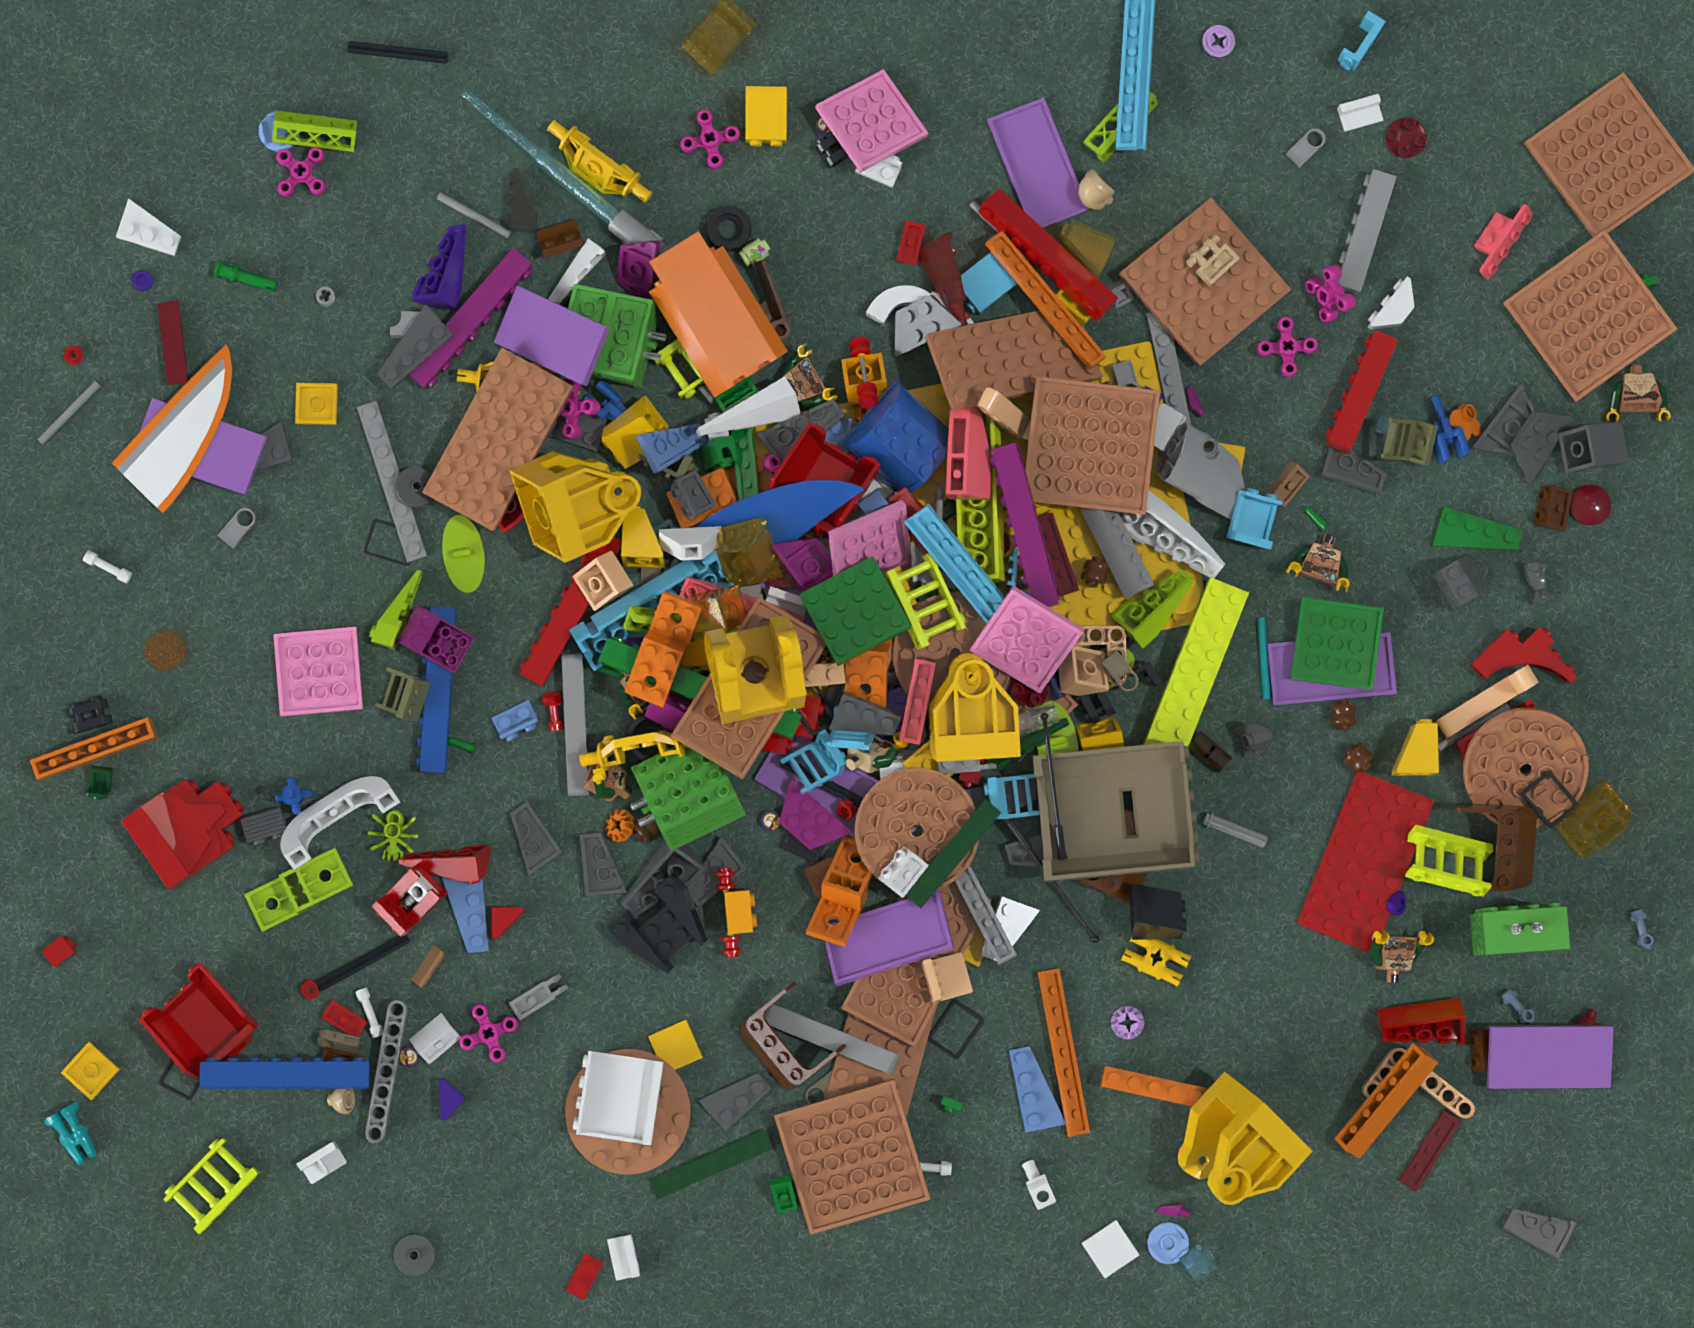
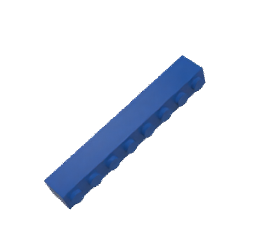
[417,606,457,774]
[200,1058,370,1089]

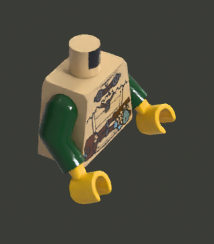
[845,732,908,773]

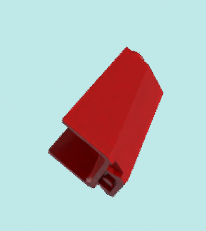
[768,422,881,536]
[138,962,259,1081]

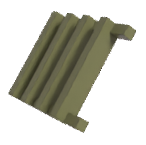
[1381,417,1438,466]
[637,454,697,480]
[375,667,431,722]

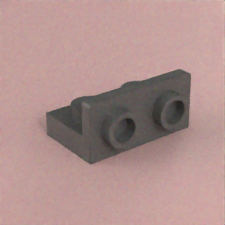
[671,470,716,521]

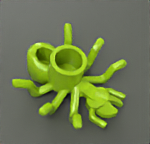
[367,810,419,861]

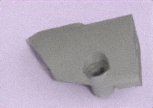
[1155,422,1245,520]

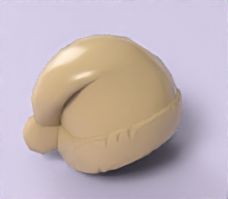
[1078,169,1115,210]

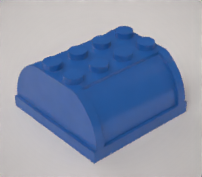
[841,380,949,493]

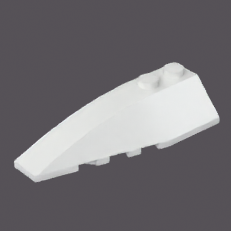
[1118,490,1225,578]

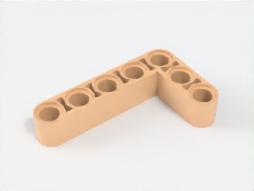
[977,387,1031,444]
[1075,626,1126,686]
[1436,665,1539,738]
[1362,1048,1475,1118]

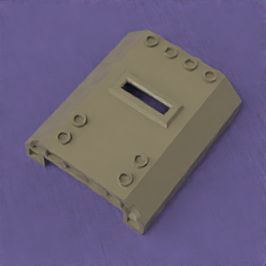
[1033,741,1200,882]

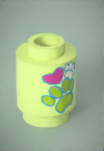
[739,238,770,267]

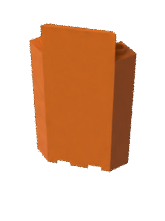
[649,231,788,397]

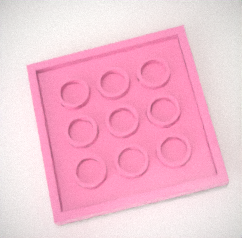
[815,69,929,173]
[829,500,911,576]
[969,586,1084,693]
[274,627,363,717]

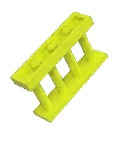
[654,339,705,399]
[883,553,966,650]
[1405,825,1493,897]
[163,1138,260,1234]

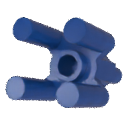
[582,379,627,422]
[1431,395,1470,465]
[275,777,315,815]

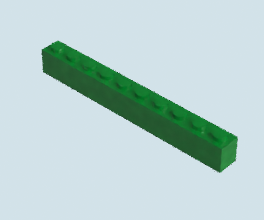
[598,636,802,740]

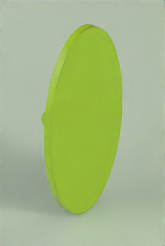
[442,515,485,593]
[1035,701,1078,755]

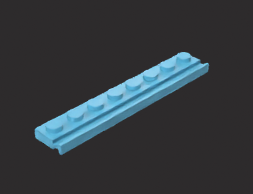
[1116,0,1156,150]
[904,503,1005,623]

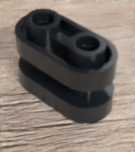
[815,134,849,169]
[1073,692,1116,725]
[67,696,113,734]

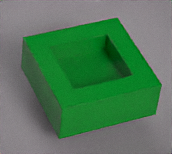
[940,1096,963,1113]

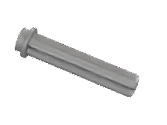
[1203,812,1268,847]

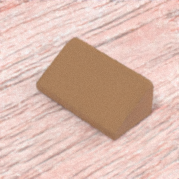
[1266,461,1310,508]
[411,945,446,988]

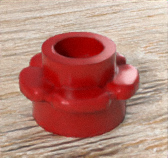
[63,346,84,366]
[837,800,857,819]
[300,979,320,1000]

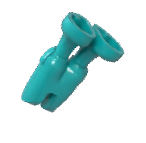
[43,1101,98,1166]

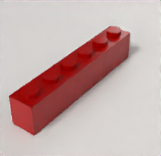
[1325,330,1398,454]

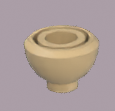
[327,1089,355,1114]

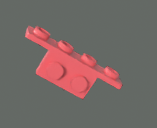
[1474,204,1533,280]

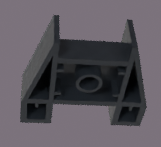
[607,872,708,974]

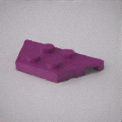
[617,240,661,301]
[771,537,833,592]
[779,779,852,850]

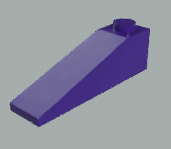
[411,224,466,310]

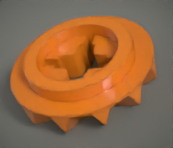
[604,809,634,842]

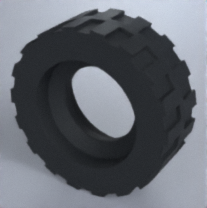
[706,205,752,252]

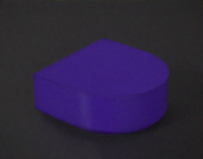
[1386,890,1406,916]

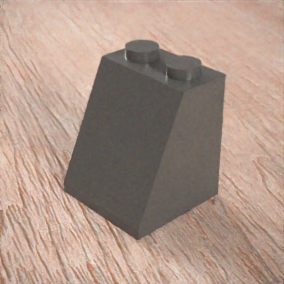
[1558,422,1629,474]
[1433,555,1489,611]

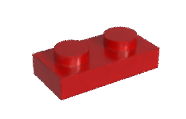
[896,220,926,266]
[321,1000,368,1037]
[565,1253,604,1300]

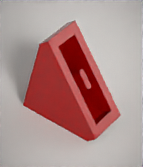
[492,907,526,940]

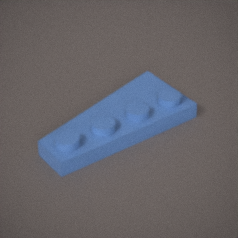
[636,423,709,473]
[442,877,489,953]
[1009,1046,1066,1132]

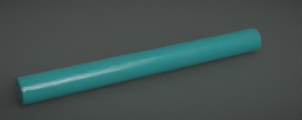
[1257,617,1271,700]

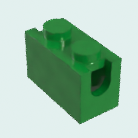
[700,435,738,471]

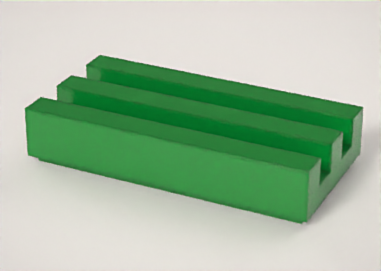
[715,376,759,413]

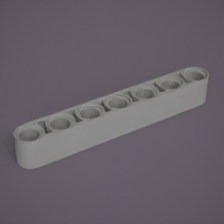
[562,653,589,796]
[365,1000,408,1143]
[765,1004,900,1074]

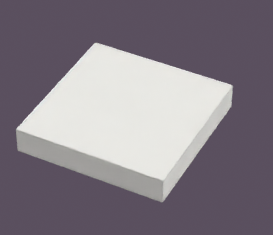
[1081,1220,1139,1278]

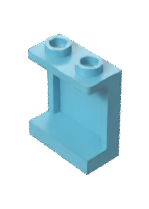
[1338,10,1386,71]
[953,252,1018,316]
[1226,488,1283,550]

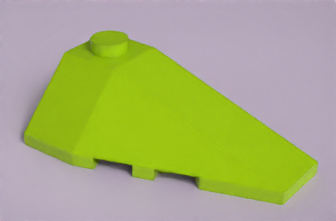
[1110,569,1194,649]
[369,570,423,650]

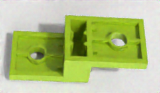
[244,848,354,932]

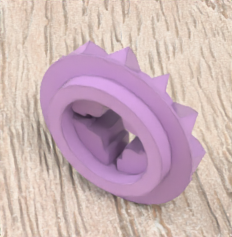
[1202,25,1235,58]
[1111,1006,1144,1039]

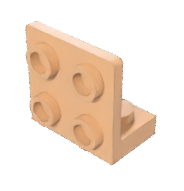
[922,952,973,1003]

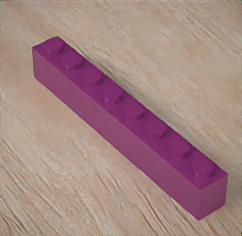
[409,248,533,390]
[990,443,1062,608]

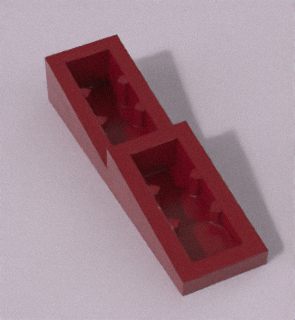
[157,300,189,385]

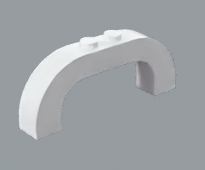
[866,285,975,326]
[280,776,400,870]

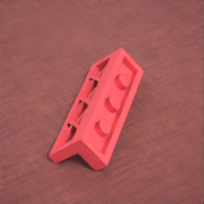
[899,659,936,745]

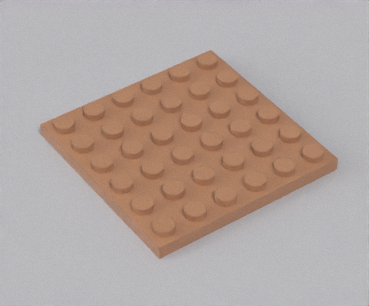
[1524,72,1694,238]
[1119,198,1291,367]
[1503,230,1677,402]
[1025,376,1160,515]
[774,1079,931,1235]

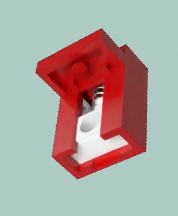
[372,863,448,937]

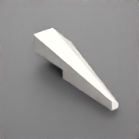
[548,238,606,306]
[696,376,800,437]

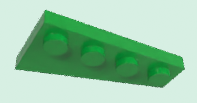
[1432,507,1523,551]

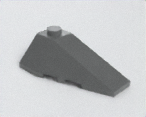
[620,842,705,916]

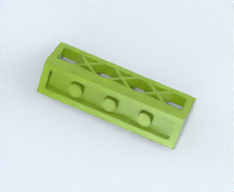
[1083,92,1158,163]
[272,110,357,152]
[623,605,712,641]

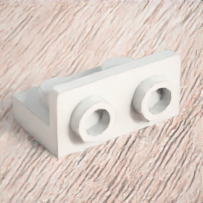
[855,155,902,188]
[878,846,929,898]

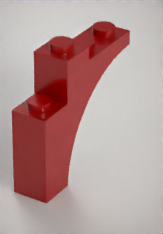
[1470,627,1577,684]

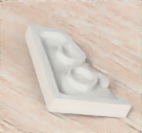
[116,198,181,256]
[979,896,1040,961]

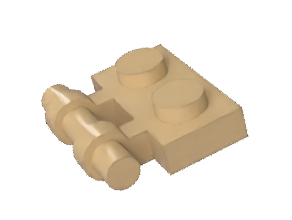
[1186,235,1240,287]

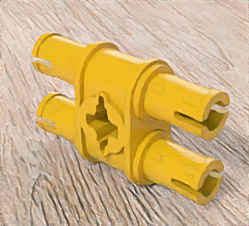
[1121,937,1192,987]

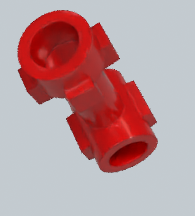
[542,691,563,731]

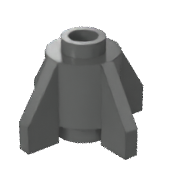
[1234,722,1273,759]

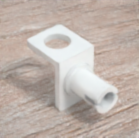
[1022,1160,1056,1210]

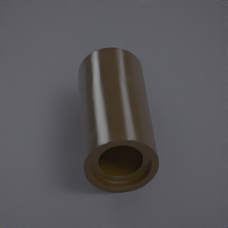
[1188,731,1232,773]

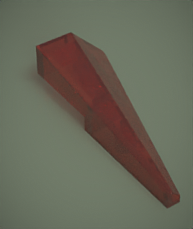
[918,232,970,326]

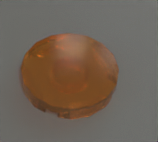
[145,630,186,671]

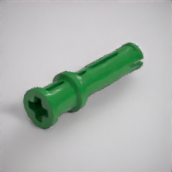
[214,259,278,292]

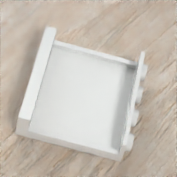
[573,1051,664,1145]

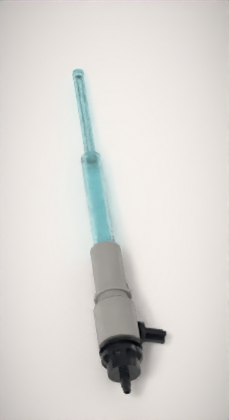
[459,87,709,278]

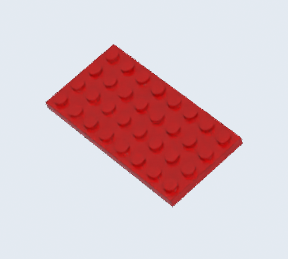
[1297,771,1434,953]

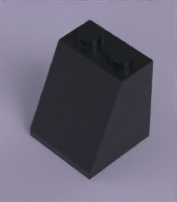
[1130,884,1187,940]

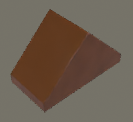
[804,857,833,898]

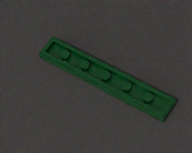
[905,799,1002,909]
[649,1130,773,1199]

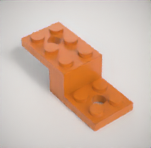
[666,454,774,528]
[624,590,703,708]
[845,638,893,708]
[806,836,873,947]

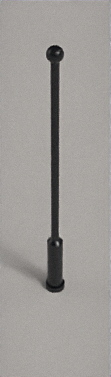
[1040,712,1067,860]
[1005,818,1099,943]

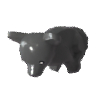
[1524,562,1555,607]

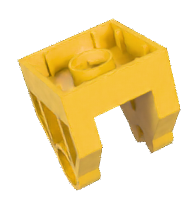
[509,451,641,563]
[704,615,806,724]
[928,653,1021,762]
[1178,1072,1313,1205]

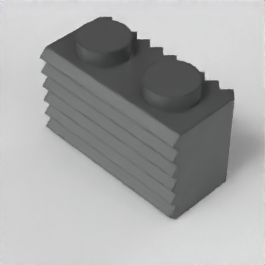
[240,807,287,846]

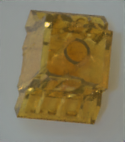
[681,0,757,76]
[716,518,784,588]
[1555,779,1634,858]

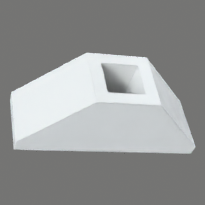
[1368,276,1414,330]
[659,526,722,560]

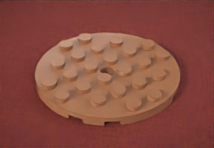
[892,592,1012,710]
[1463,708,1589,828]
[855,768,979,889]
[565,1049,690,1175]

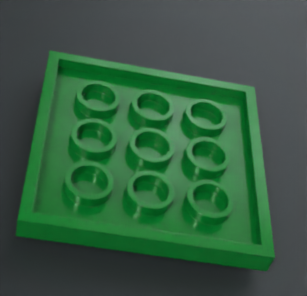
[799,556,912,666]
[1290,597,1384,690]

